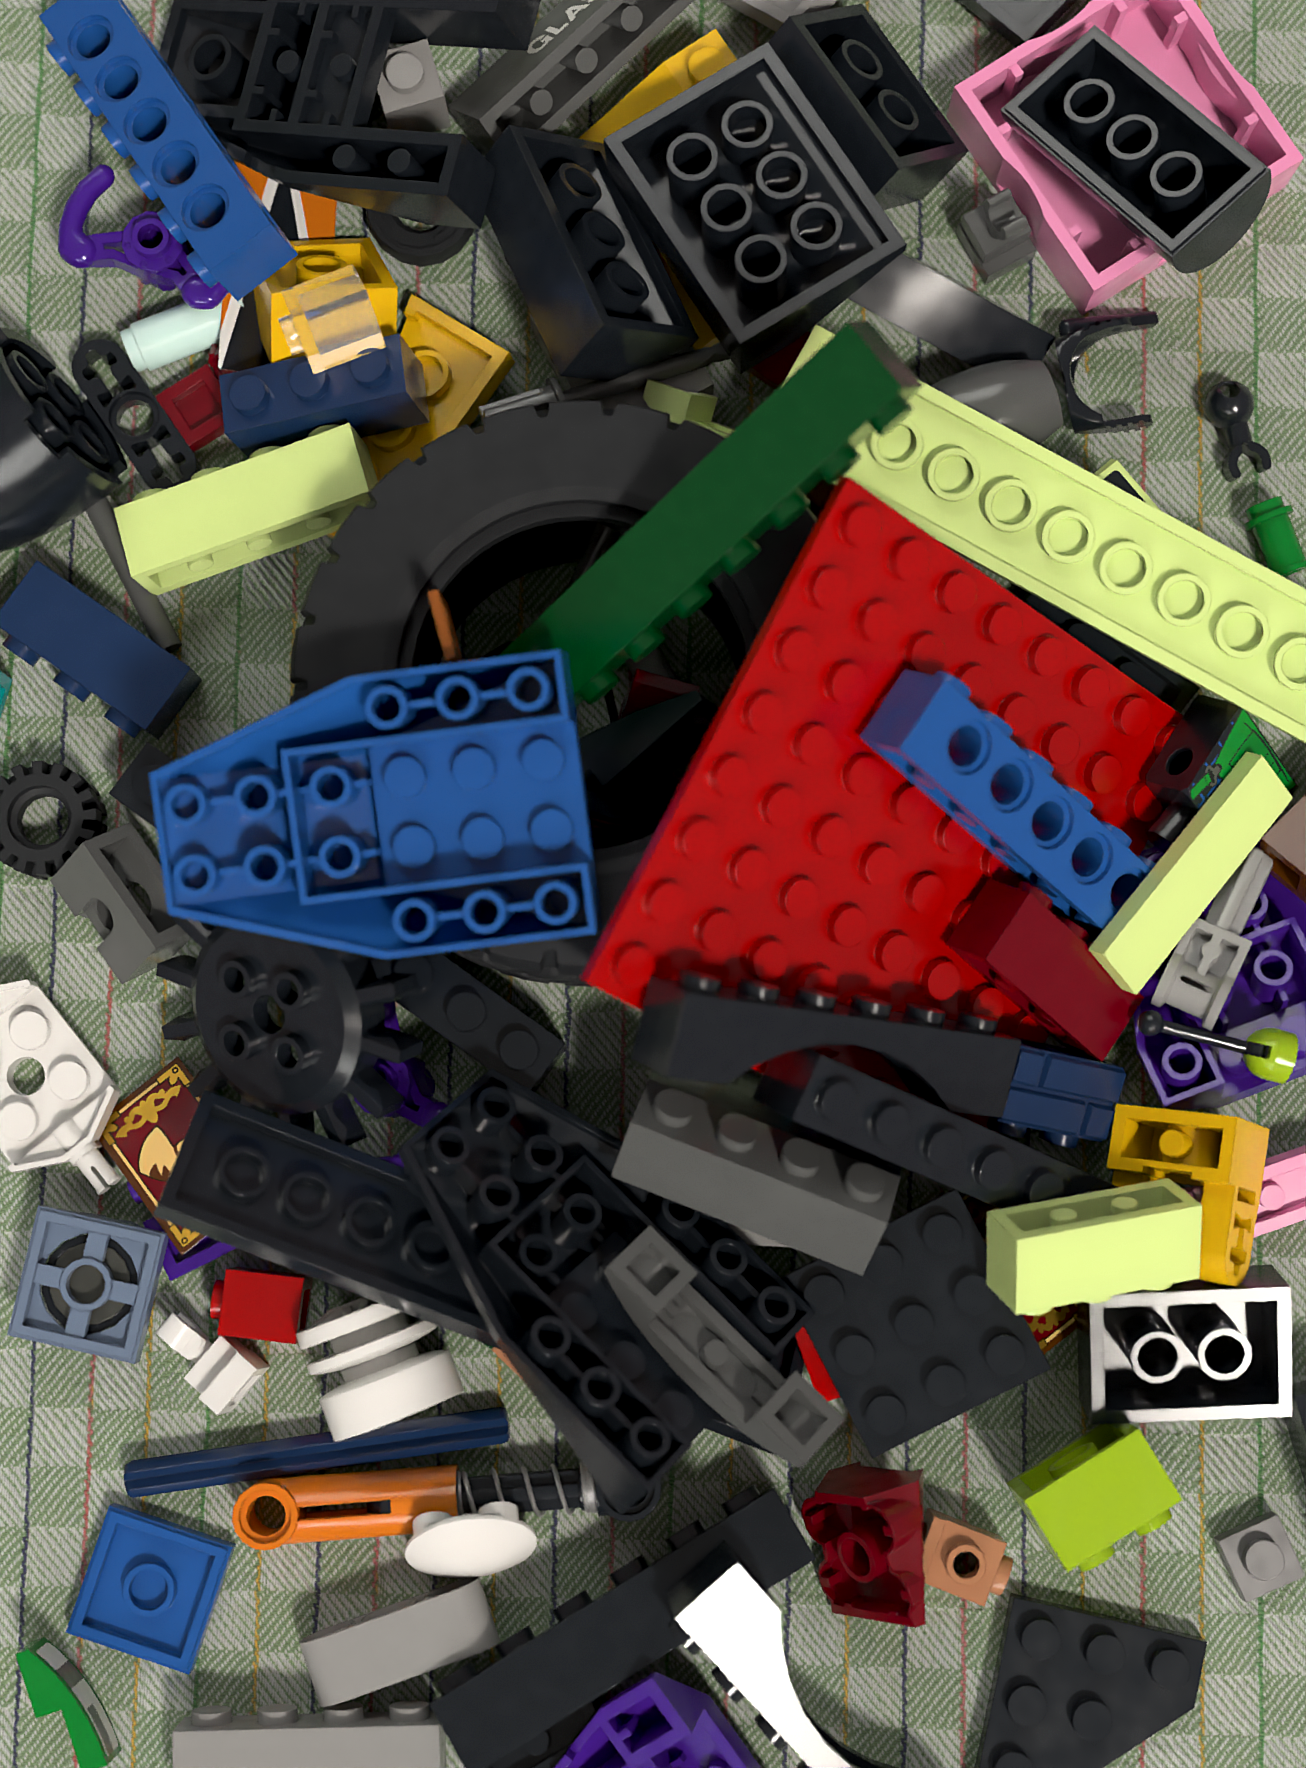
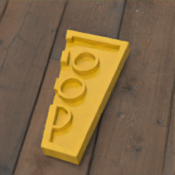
[327,293,515,539]

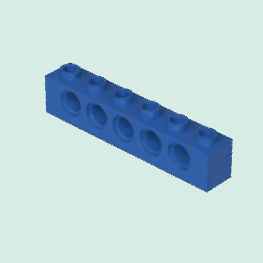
[39,0,298,301]
[860,669,1156,942]

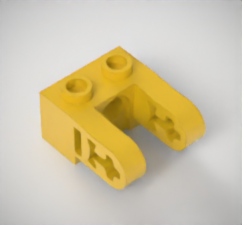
[1107,1104,1270,1286]

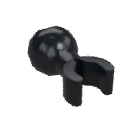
[1205,381,1272,482]

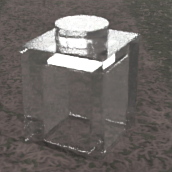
[278,264,386,374]

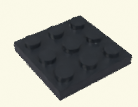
[781,1189,1051,1459]

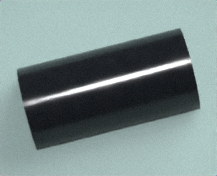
[1000,25,1271,274]

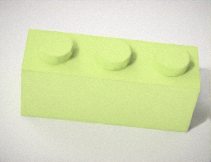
[986,1178,1202,1315]

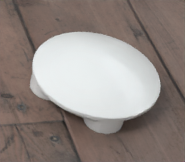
[405,1501,537,1579]

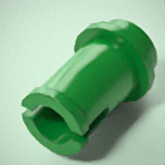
[1244,496,1306,577]

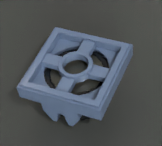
[7,1205,169,1364]

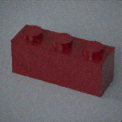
[946,879,1145,1062]

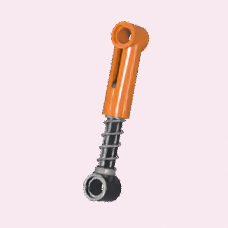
[232,1461,662,1551]

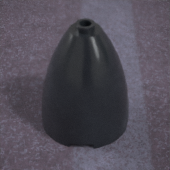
[0,328,127,553]

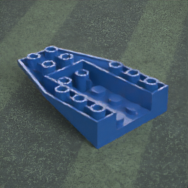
[149,649,603,959]

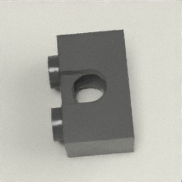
[50,822,191,984]

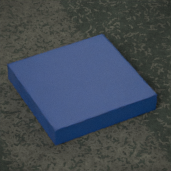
[66,1503,236,1675]

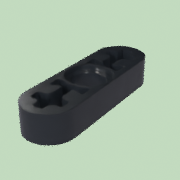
[71,339,202,489]

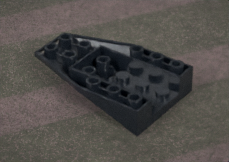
[397,1068,815,1515]

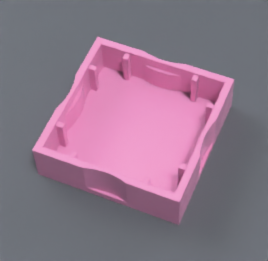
[946,0,1304,316]

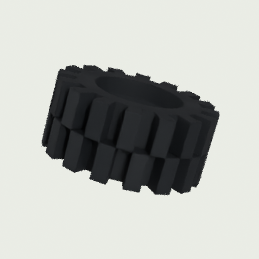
[0,760,108,880]

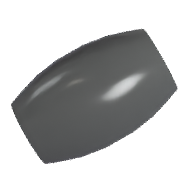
[931,360,1063,445]

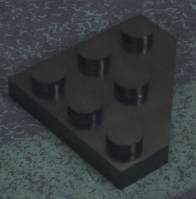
[974,1593,1207,1768]

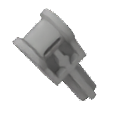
[1150,847,1273,1031]

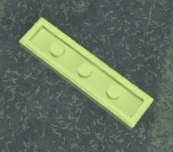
[1088,752,1293,995]

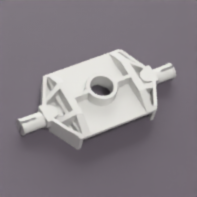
[0,980,121,1195]

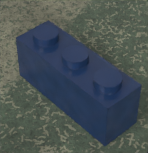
[219,333,430,458]
[0,560,202,740]

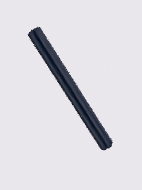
[124,1407,510,1498]

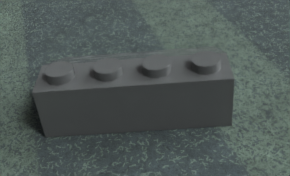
[611,1070,902,1276]

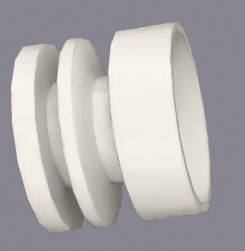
[295,1297,464,1441]

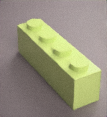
[113,423,378,595]

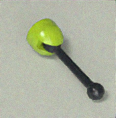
[1137,1010,1298,1084]

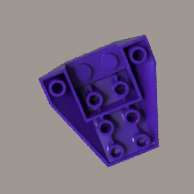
[1133,840,1306,1110]

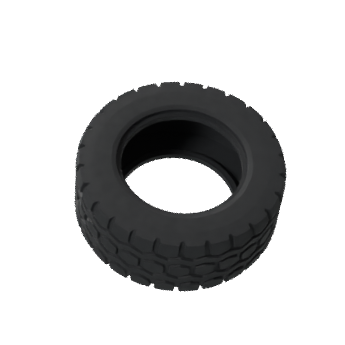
[290,400,818,987]

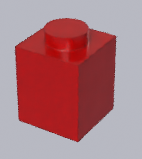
[210,1267,313,1344]

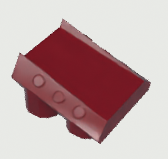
[801,1461,926,1628]

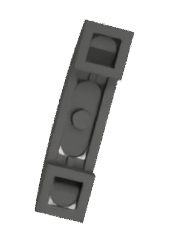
[603,1225,845,1468]

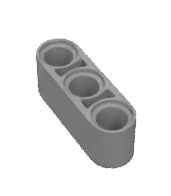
[299,1577,500,1707]

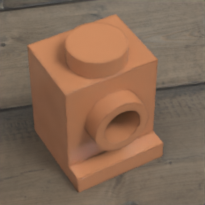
[923,1507,1013,1607]

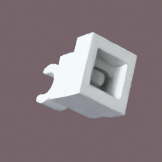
[155,1311,270,1415]

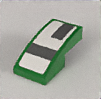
[15,1637,122,1768]

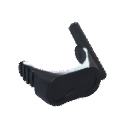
[1055,311,1159,434]

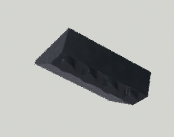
[604,42,907,374]

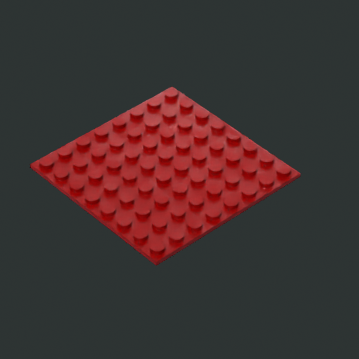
[580,476,1183,1133]

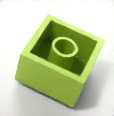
[1006,1423,1183,1572]

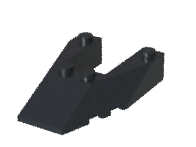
[159,0,541,229]

